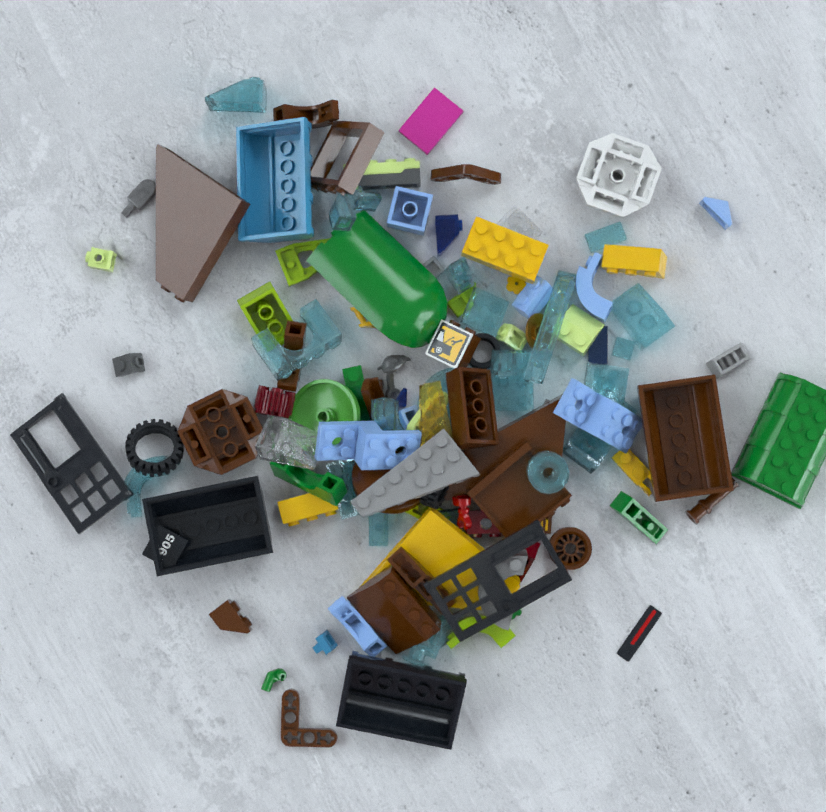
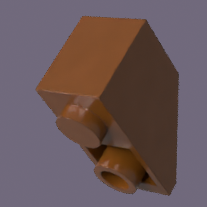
[209,599,253,634]

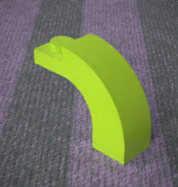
[446,614,516,649]

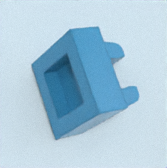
[312,630,338,655]

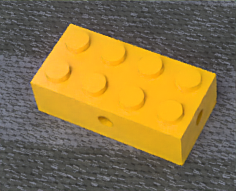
[461,216,549,284]

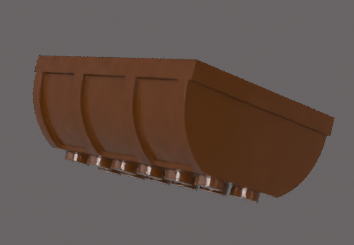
[637,374,734,502]

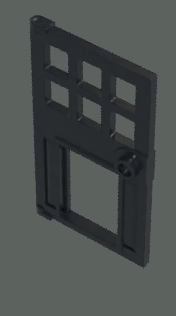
[10,393,134,534]
[423,519,572,642]

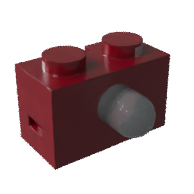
[466,510,501,538]

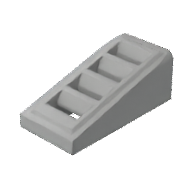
[706,343,751,379]

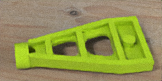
[275,238,330,287]

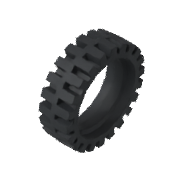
[125,419,184,477]

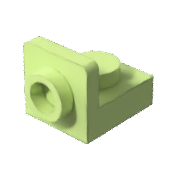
[496,323,527,353]

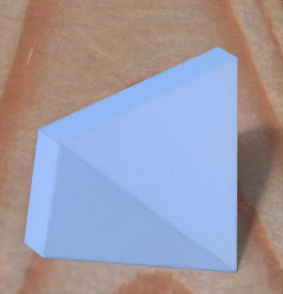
[699,197,732,230]

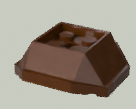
[177,389,265,475]

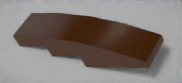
[387,546,457,615]

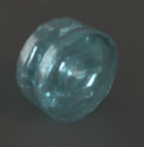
[526,451,570,494]

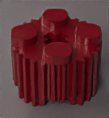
[254,385,296,419]

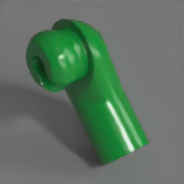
[261,668,287,692]

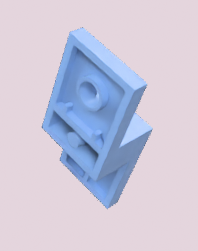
[553,378,642,453]
[315,421,422,470]

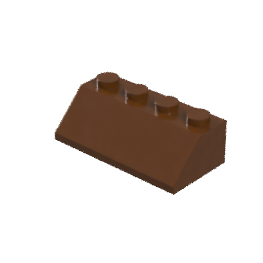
[446,367,499,449]

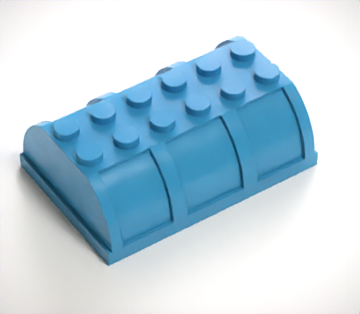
[236,117,314,243]

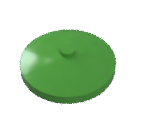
[288,379,361,455]

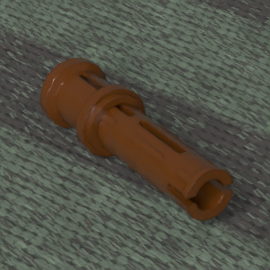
[685,478,739,525]

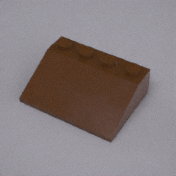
[347,564,441,654]

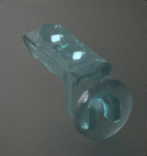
[402,615,451,667]

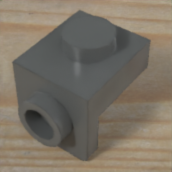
[112,353,145,377]

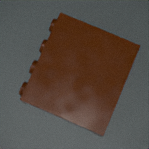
[465,440,572,538]

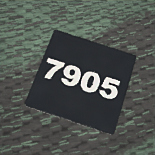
[142,525,188,567]

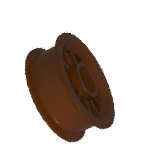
[549,527,592,570]

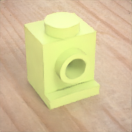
[85,247,117,273]

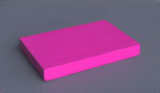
[398,87,464,155]

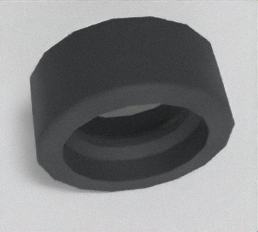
[469,333,501,369]

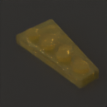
[419,380,453,447]

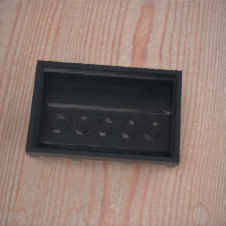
[142,476,274,577]
[336,651,467,750]

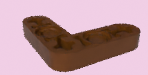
[431,164,501,185]
[281,688,338,747]

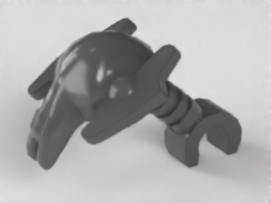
[377,355,411,402]

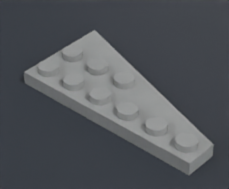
[350,429,480,518]

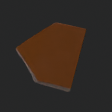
[361,377,387,421]

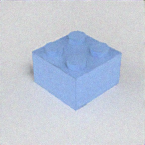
[387,186,433,236]

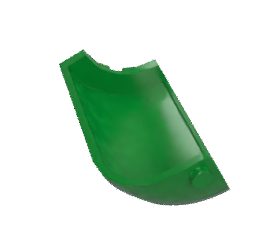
[306,210,448,348]

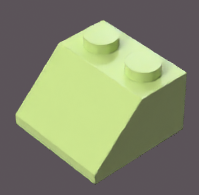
[551,304,605,357]

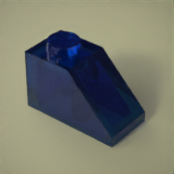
[435,214,463,257]

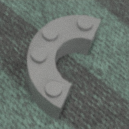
[478,549,528,630]

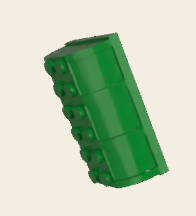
[731,372,826,509]

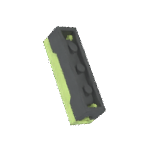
[343,158,421,191]

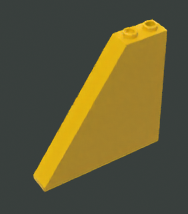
[360,507,520,610]

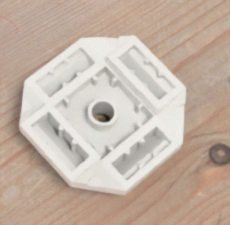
[576,133,662,218]

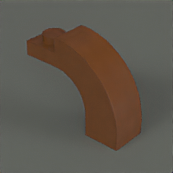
[273,99,339,129]
[277,321,307,392]

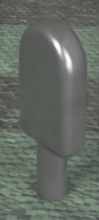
[121,179,156,218]

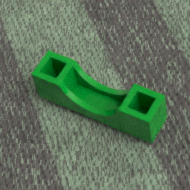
[269,449,347,507]

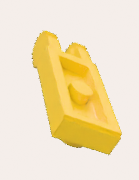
[611,449,652,496]

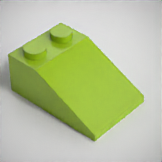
[237,281,293,353]

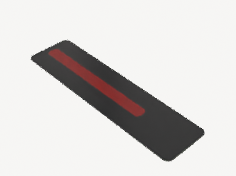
[617,605,662,662]

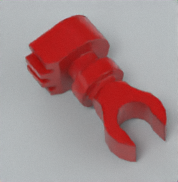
[452,494,472,530]

